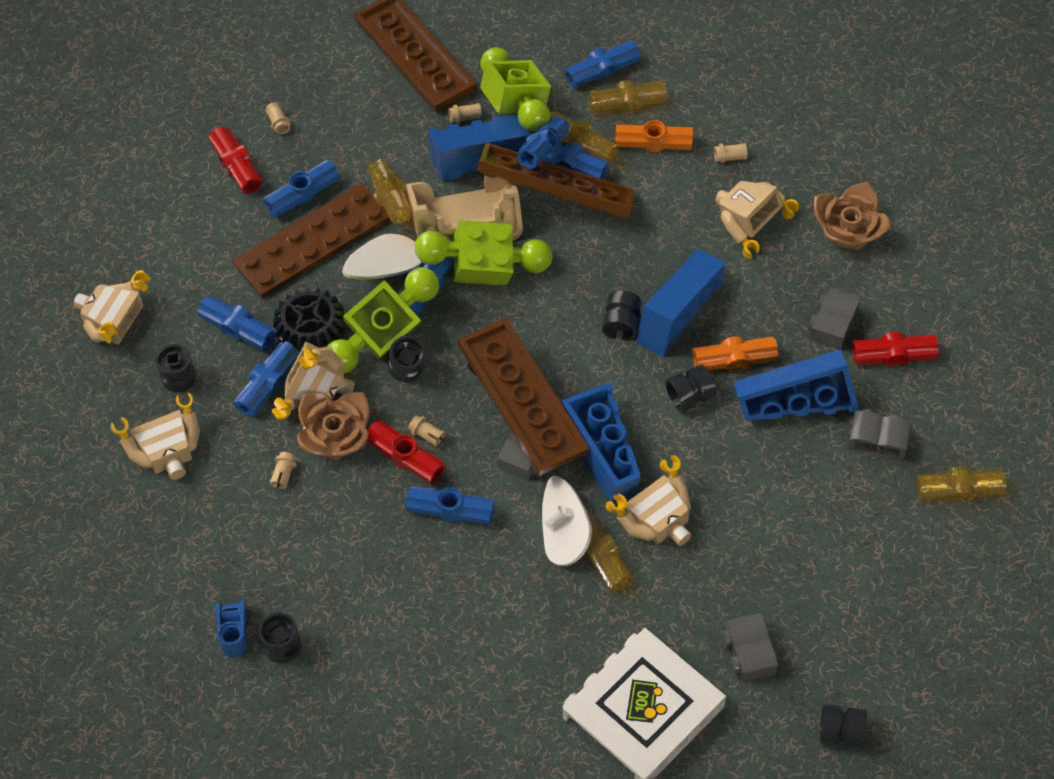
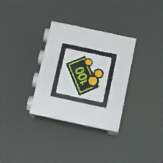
[563,628,726,779]

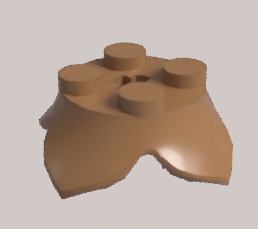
[814,182,891,250]
[297,392,369,460]

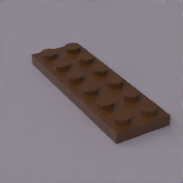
[354,0,477,112]
[477,142,634,218]
[232,182,392,298]
[458,318,589,476]

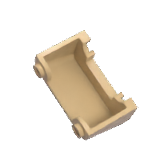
[406,176,523,242]

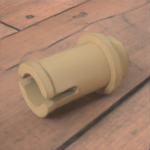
[265,103,291,135]
[449,103,482,125]
[714,143,747,164]
[408,416,445,447]
[269,452,297,489]

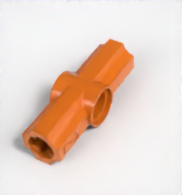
[615,120,693,152]
[693,336,778,372]

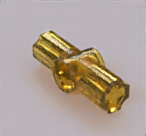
[588,80,667,114]
[550,111,619,165]
[367,159,413,225]
[915,466,1006,503]
[584,510,632,593]

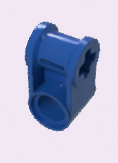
[215,599,248,658]

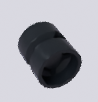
[602,290,642,341]
[388,336,426,382]
[155,344,197,392]
[665,364,716,412]
[259,612,301,664]
[819,704,867,749]

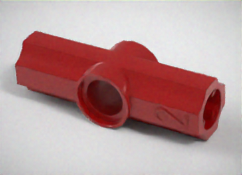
[209,126,262,194]
[852,332,938,367]
[367,420,446,485]

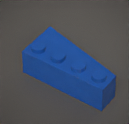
[428,113,535,182]

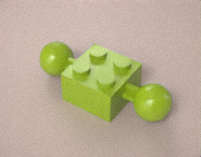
[480,47,551,132]
[414,220,553,285]
[327,268,439,374]

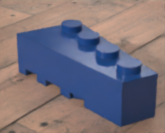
[636,249,725,357]
[734,349,859,421]
[561,382,641,504]

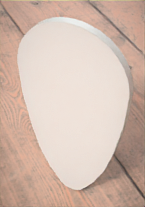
[342,234,422,280]
[542,476,592,566]

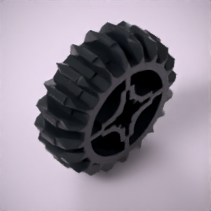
[273,287,345,352]

